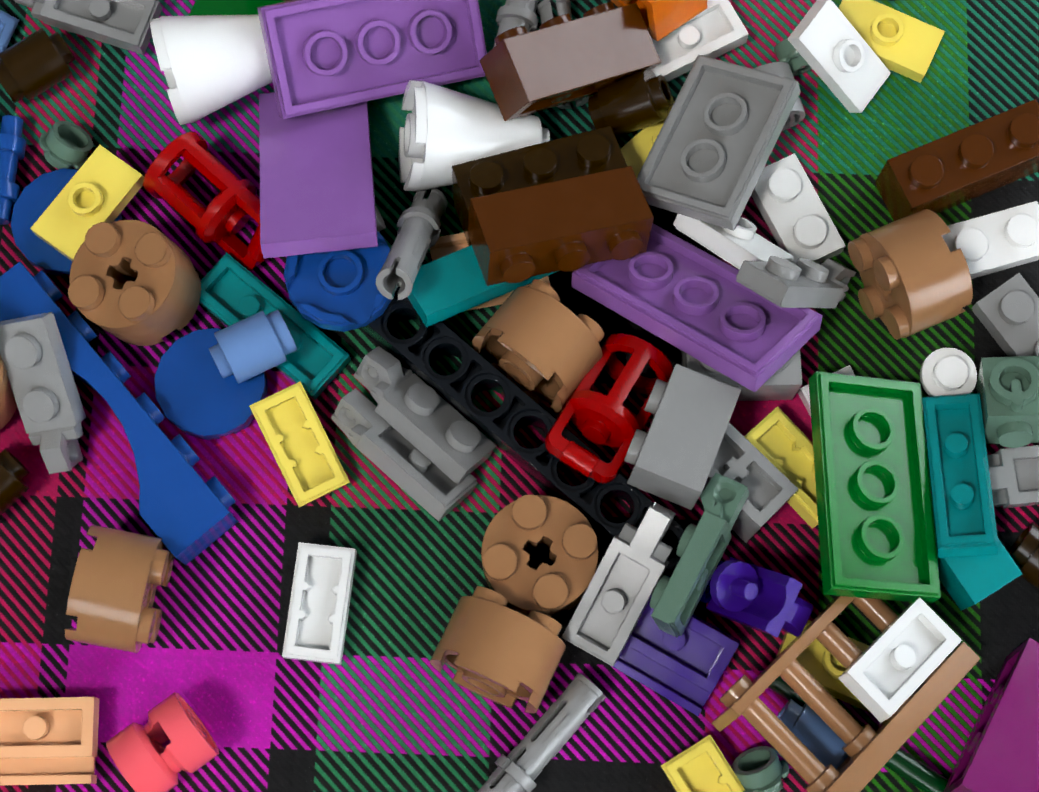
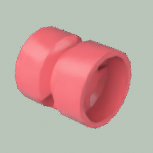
[106,692,220,792]

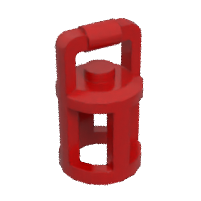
[143,131,267,270]
[545,333,673,483]

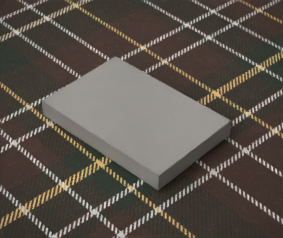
[637,54,801,231]

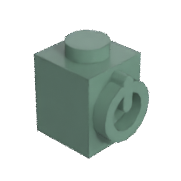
[976,356,1039,448]

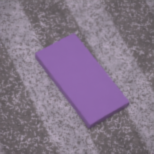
[257,0,487,119]
[259,92,378,259]
[571,224,823,392]

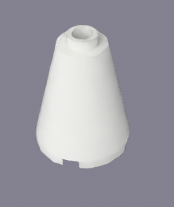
[150,14,272,125]
[398,80,550,191]

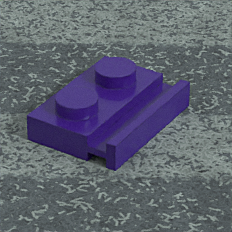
[601,596,740,716]

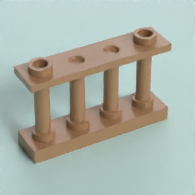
[712,596,981,792]

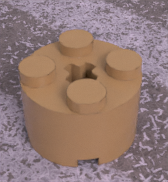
[848,209,973,340]
[68,220,201,346]
[472,279,604,413]
[481,495,598,617]
[65,525,174,653]
[430,586,566,714]

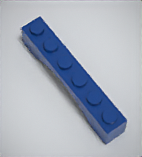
[0,261,238,565]

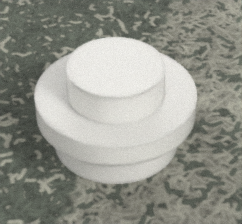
[920,348,977,397]

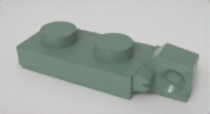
[650,473,749,638]

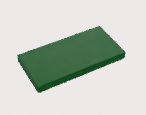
[809,371,941,604]

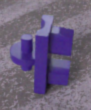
[706,557,813,638]

